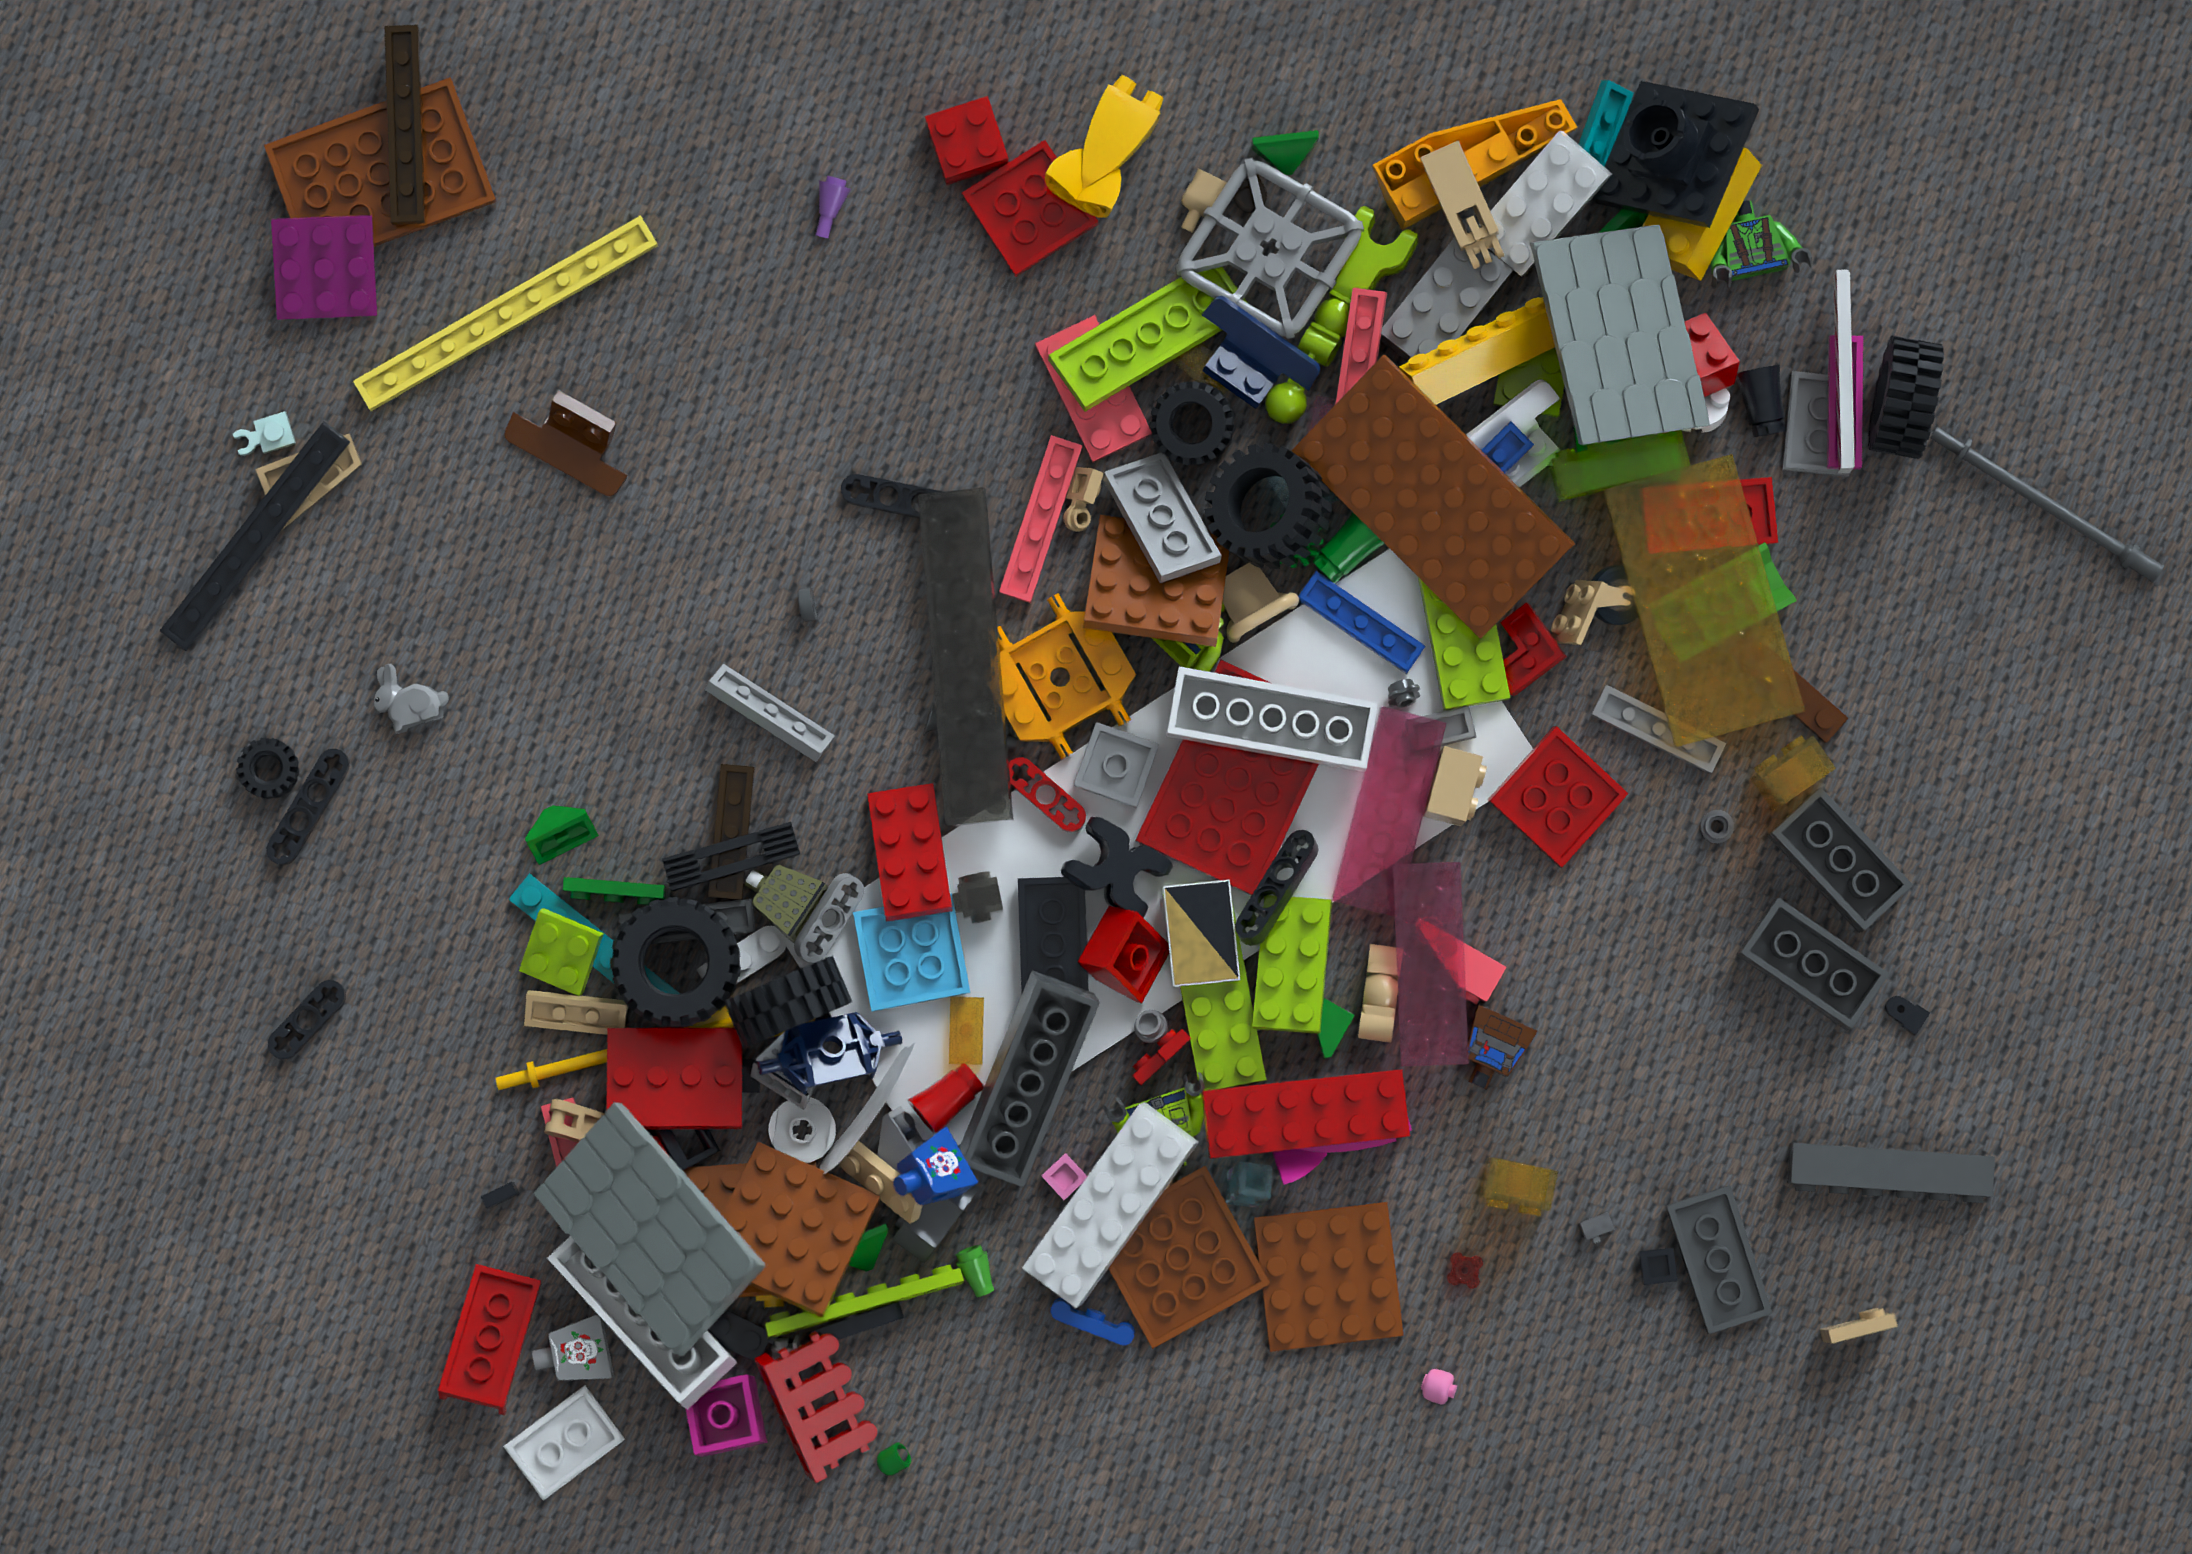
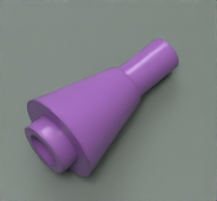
[816,176,851,238]

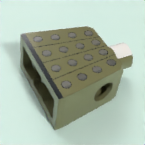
[745,865,828,943]

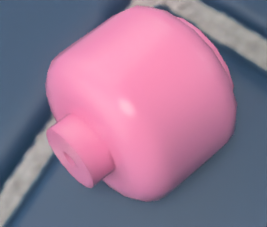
[1421,1369,1457,1405]

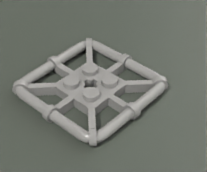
[1175,158,1364,339]

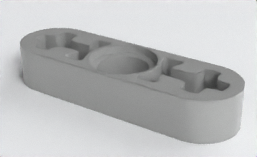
[794,873,864,963]

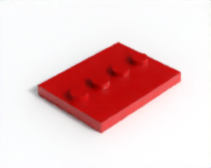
[607,1028,742,1129]

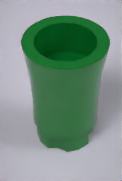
[1312,512,1385,583]

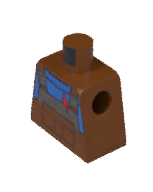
[1463,1005,1537,1090]

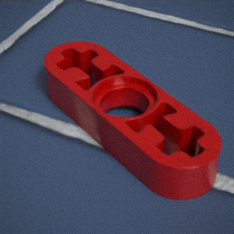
[1005,757,1086,832]

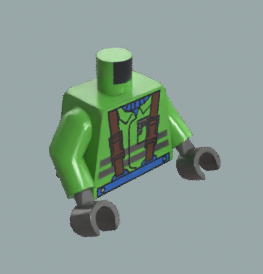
[1710,201,1813,288]

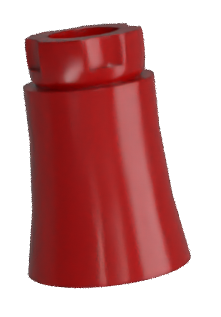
[907,1063,984,1135]

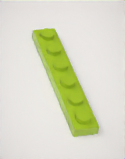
[764,1265,964,1339]

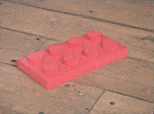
[1035,315,1152,463]

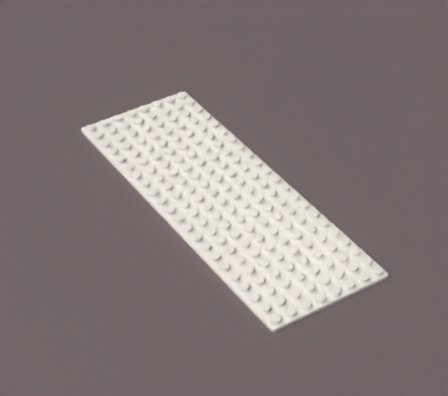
[785,549,1533,1145]

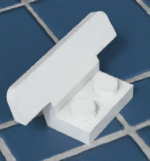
[1466,380,1562,487]

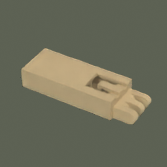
[1420,141,1505,269]

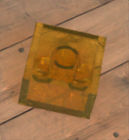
[1750,735,1836,811]
[1479,1157,1558,1217]

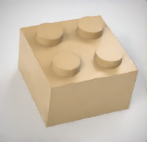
[1423,746,1487,826]

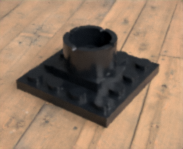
[1592,81,1759,228]

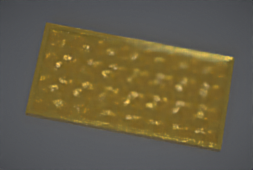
[1603,454,1805,747]

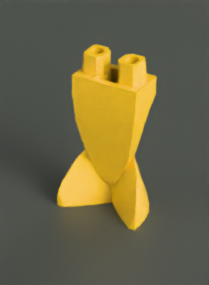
[1045,75,1163,218]

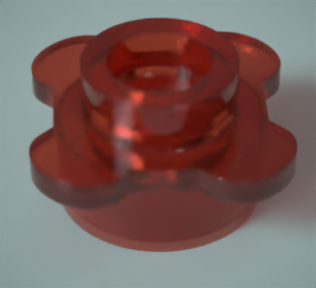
[1447,1252,1483,1289]

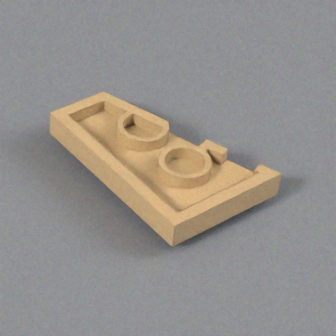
[256,433,362,531]

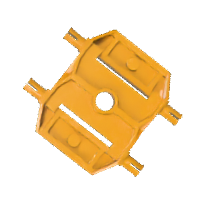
[984,593,1136,760]

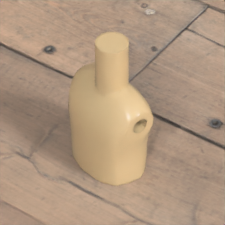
[1181,168,1227,233]

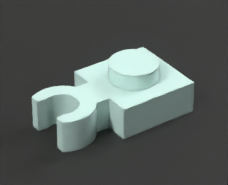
[233,411,296,456]

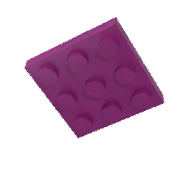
[271,215,377,320]

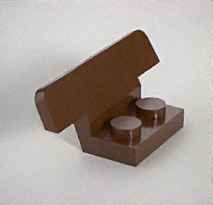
[505,390,627,496]

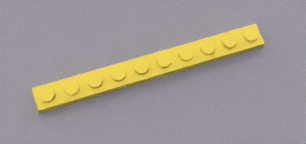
[353,215,658,411]

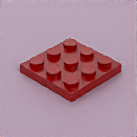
[962,140,1099,277]
[1487,726,1628,868]

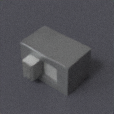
[1579,1212,1615,1244]

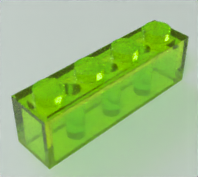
[1548,430,1691,502]

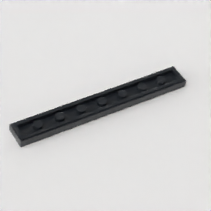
[160,421,351,651]

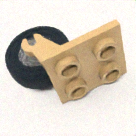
[1551,565,1648,645]

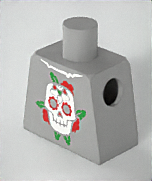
[532,1315,614,1380]

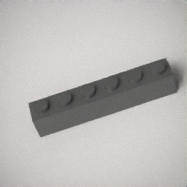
[1787,1143,1995,1203]

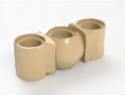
[1358,944,1404,1043]

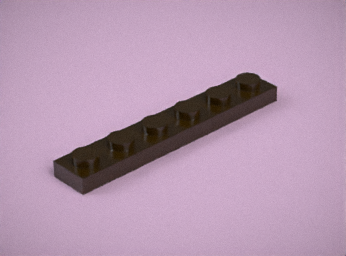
[384,25,425,225]

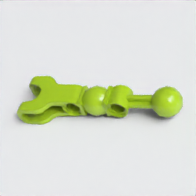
[1265,206,1419,424]

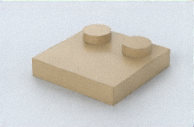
[1820,1308,1898,1343]

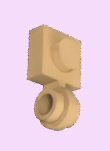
[1063,467,1104,532]

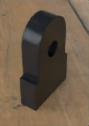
[1885,996,1930,1035]

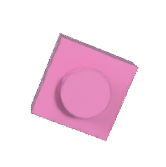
[1041,1153,1087,1200]

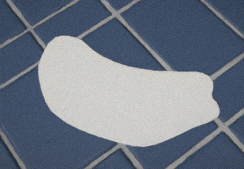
[819,1043,915,1174]

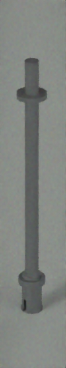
[1930,427,2164,583]

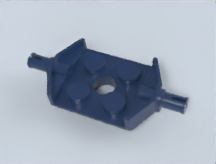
[757,1012,902,1094]

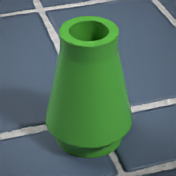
[956,1244,995,1297]

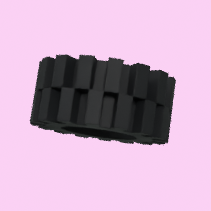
[236,737,300,799]

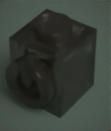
[952,871,1004,924]

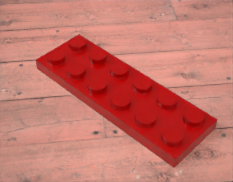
[1201,1069,1410,1159]

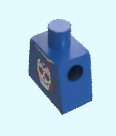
[893,1127,978,1206]

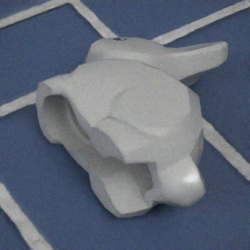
[374,664,449,734]

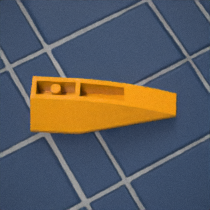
[1372,99,1577,230]

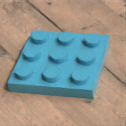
[853,894,971,1012]

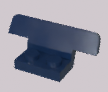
[1202,296,1321,409]

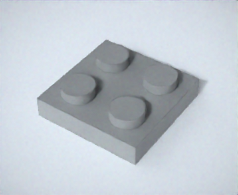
[1074,722,1159,808]

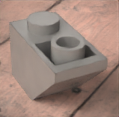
[877,1106,926,1174]

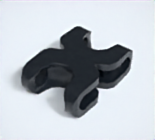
[1061,817,1173,918]

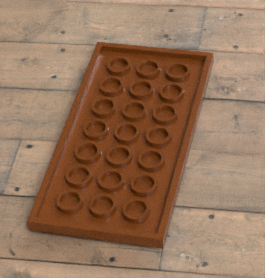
[1291,355,1575,639]

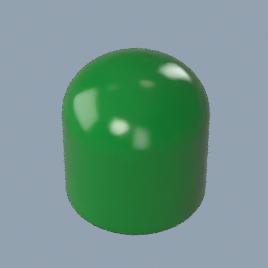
[877,1442,911,1476]

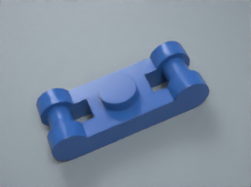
[1051,1297,1135,1345]

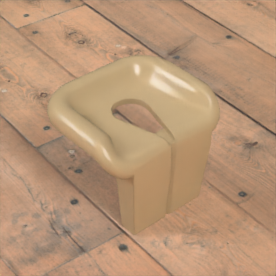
[1223,563,1299,643]

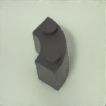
[892,1185,980,1263]

